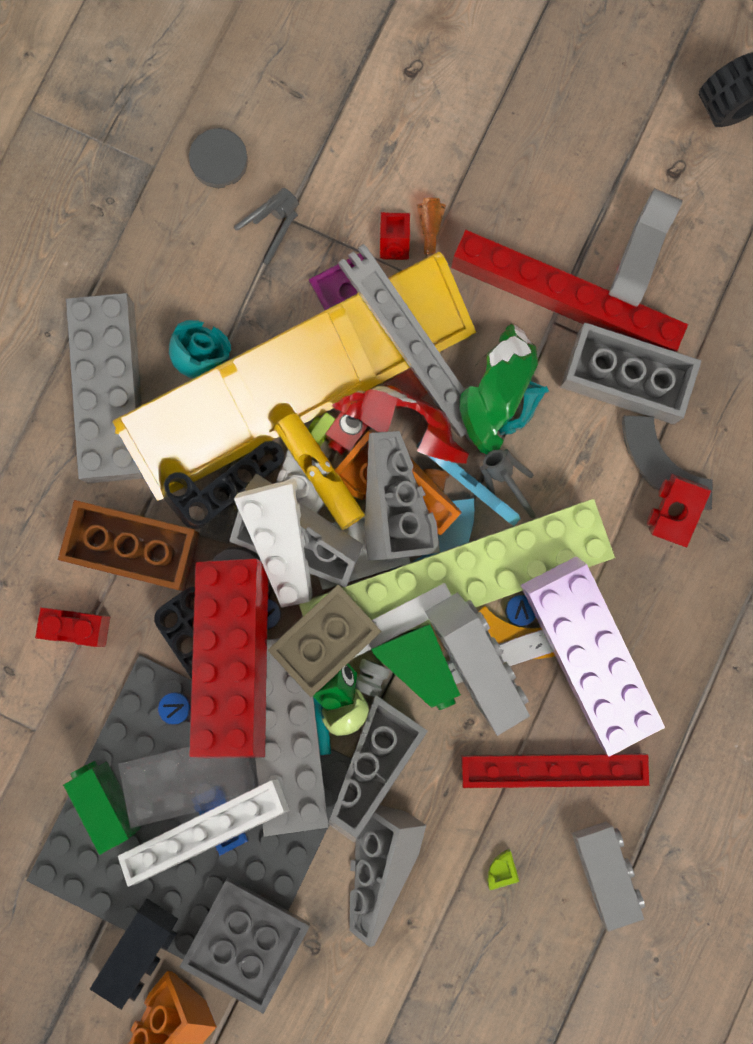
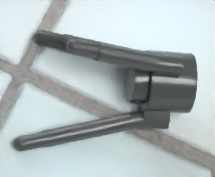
[234,188,299,265]
[480,449,536,518]

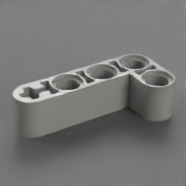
[609,188,683,307]

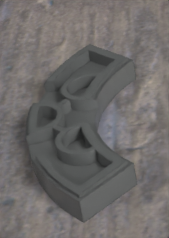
[622,415,713,511]

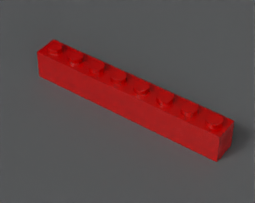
[451,229,689,352]

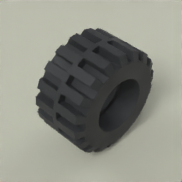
[698,52,753,127]

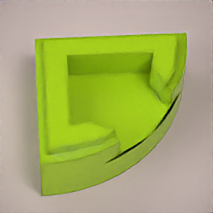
[487,849,520,890]

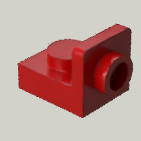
[380,212,410,260]

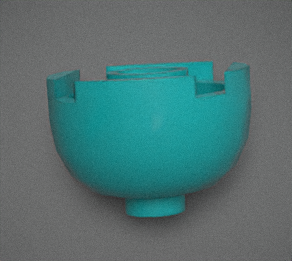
[169,320,231,379]

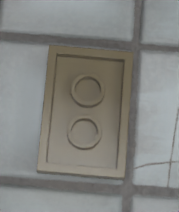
[268,585,382,697]

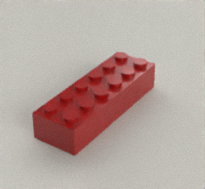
[190,559,268,759]

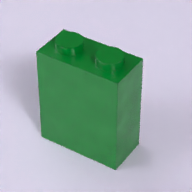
[63,761,142,855]

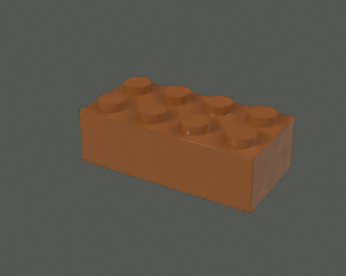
[58,500,200,591]

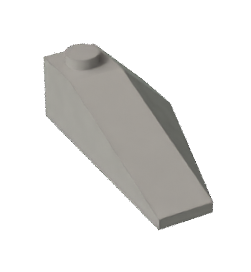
[365,431,440,561]
[349,805,426,947]

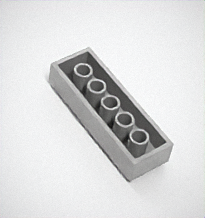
[66,293,144,484]
[255,638,329,837]

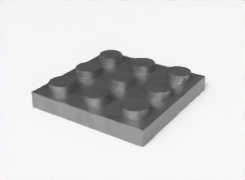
[180,877,310,1014]

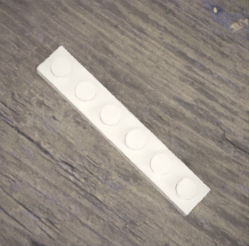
[118,779,290,887]

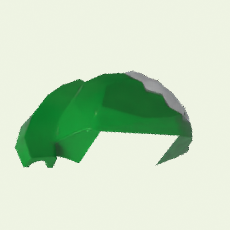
[459,323,538,455]

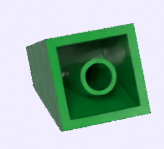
[372,624,461,710]

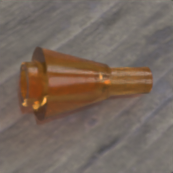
[417,198,446,255]

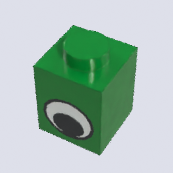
[313,663,357,711]

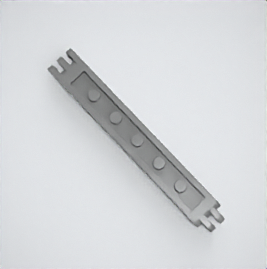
[338,244,474,444]

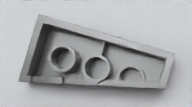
[328,695,428,843]

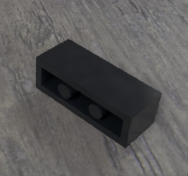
[90,899,178,1010]

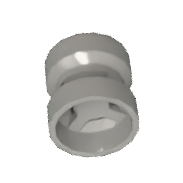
[355,658,390,697]

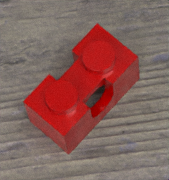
[647,474,711,548]
[35,607,111,647]

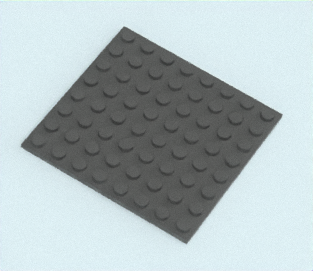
[26,655,352,959]

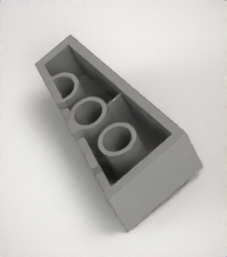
[229,473,364,587]

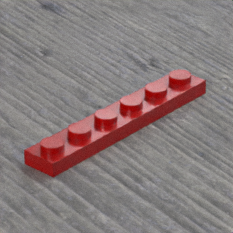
[461,753,650,788]

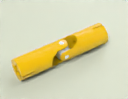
[274,413,365,530]

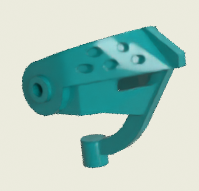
[499,381,549,435]

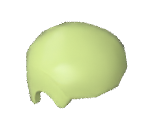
[322,689,369,736]

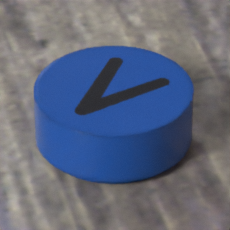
[505,595,536,626]
[158,692,191,724]

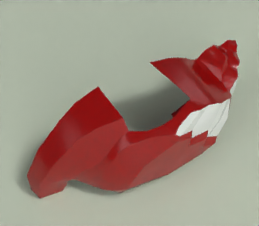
[331,386,469,464]

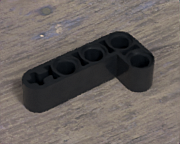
[161,441,284,529]
[154,587,195,679]

